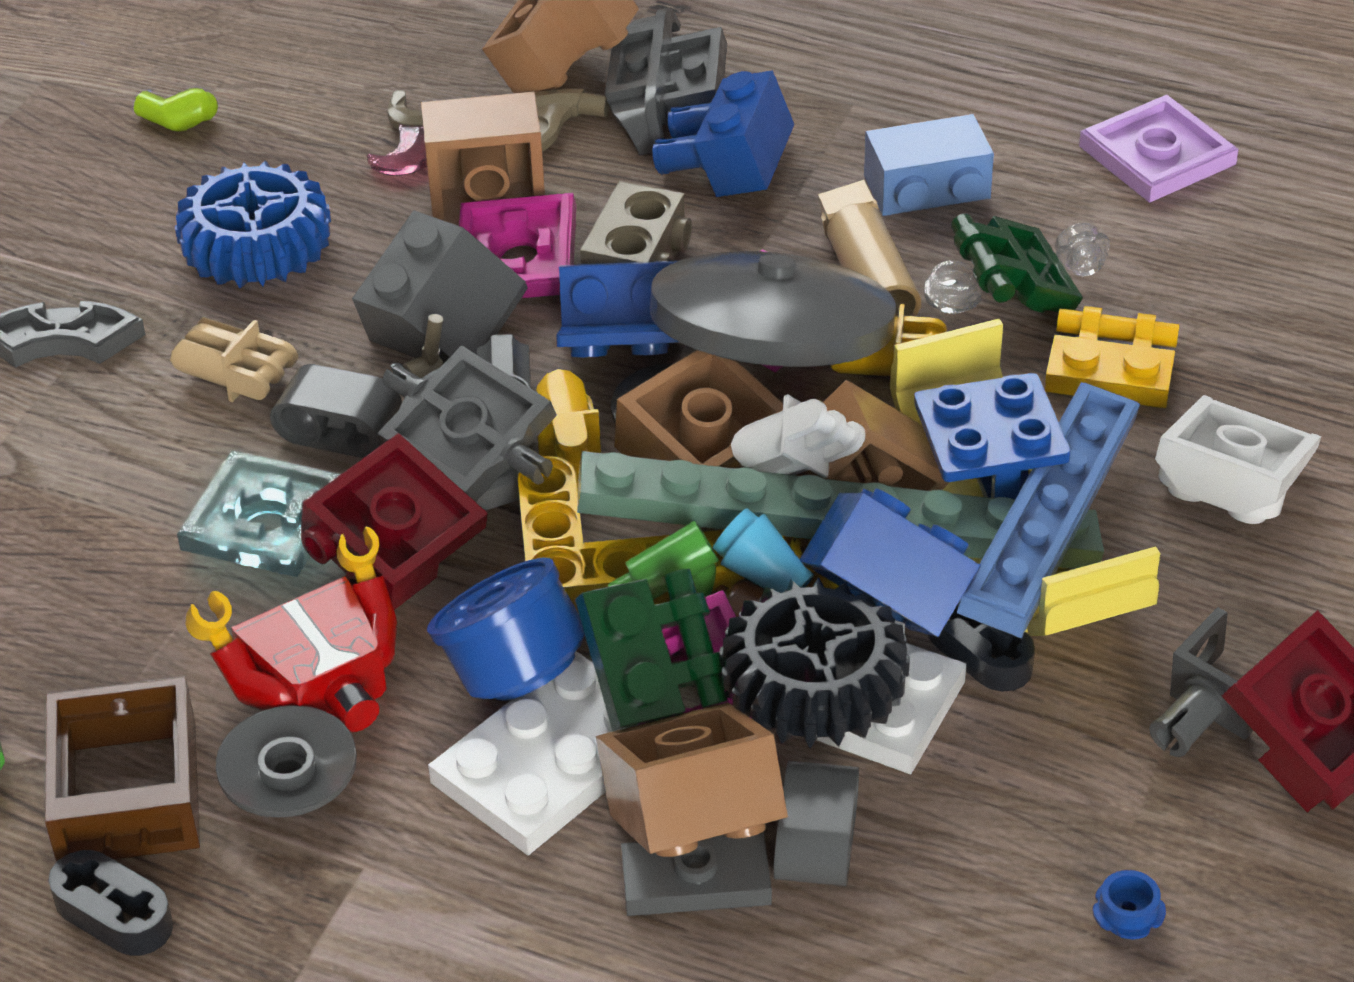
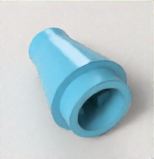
[713,508,815,593]

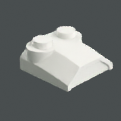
[1155,395,1321,524]

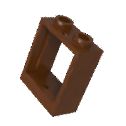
[45,676,200,862]

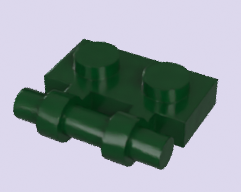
[951,214,1083,313]
[575,569,729,731]

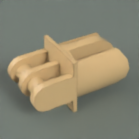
[170,317,298,402]

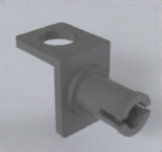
[1149,607,1253,757]

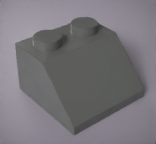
[352,210,528,364]

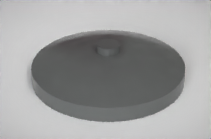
[650,251,896,367]

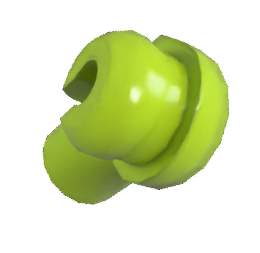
[134,88,218,132]

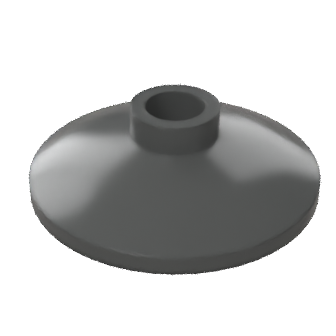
[216,706,357,817]

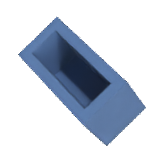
[864,114,994,216]

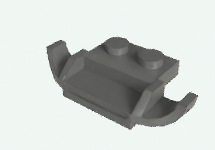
[605,8,727,156]

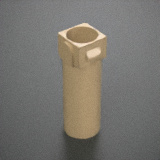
[818,180,921,317]

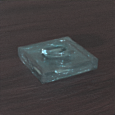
[177,450,341,577]

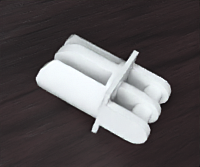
[731,394,865,478]

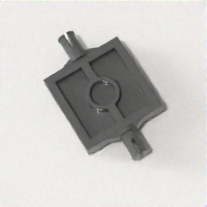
[377,345,557,502]

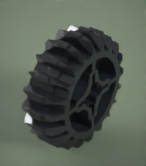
[720,577,910,749]

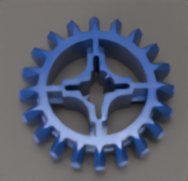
[175,161,331,288]

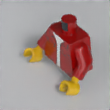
[185,527,398,732]

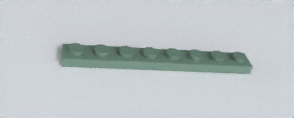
[577,451,1104,569]

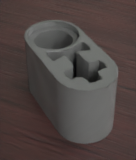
[270,364,402,457]
[774,761,859,887]

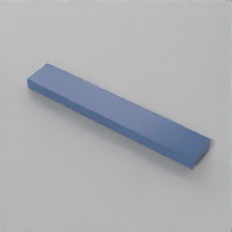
[957,382,1140,638]

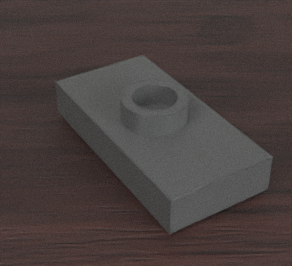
[621,832,772,916]

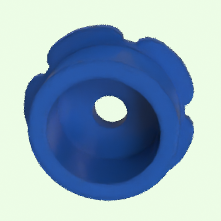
[1092,870,1166,940]

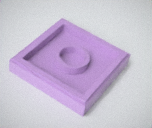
[1079,95,1238,203]

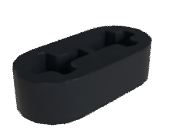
[928,599,1035,692]
[48,850,173,956]

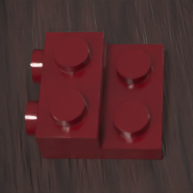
[301,433,488,610]
[1221,610,1354,812]

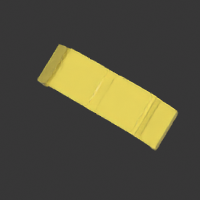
[890,319,1160,636]

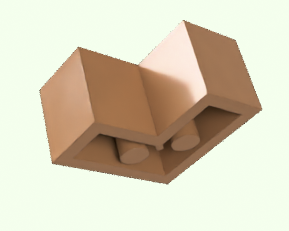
[482,0,639,93]
[796,380,951,491]

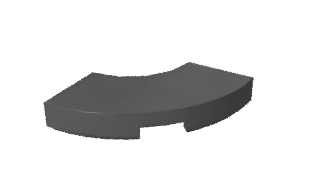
[0,301,146,368]

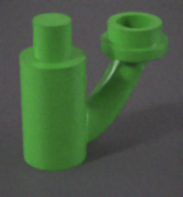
[607,520,719,600]

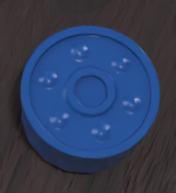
[427,557,585,701]

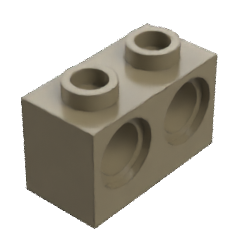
[580,181,692,264]

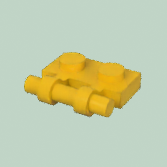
[1045,306,1180,408]

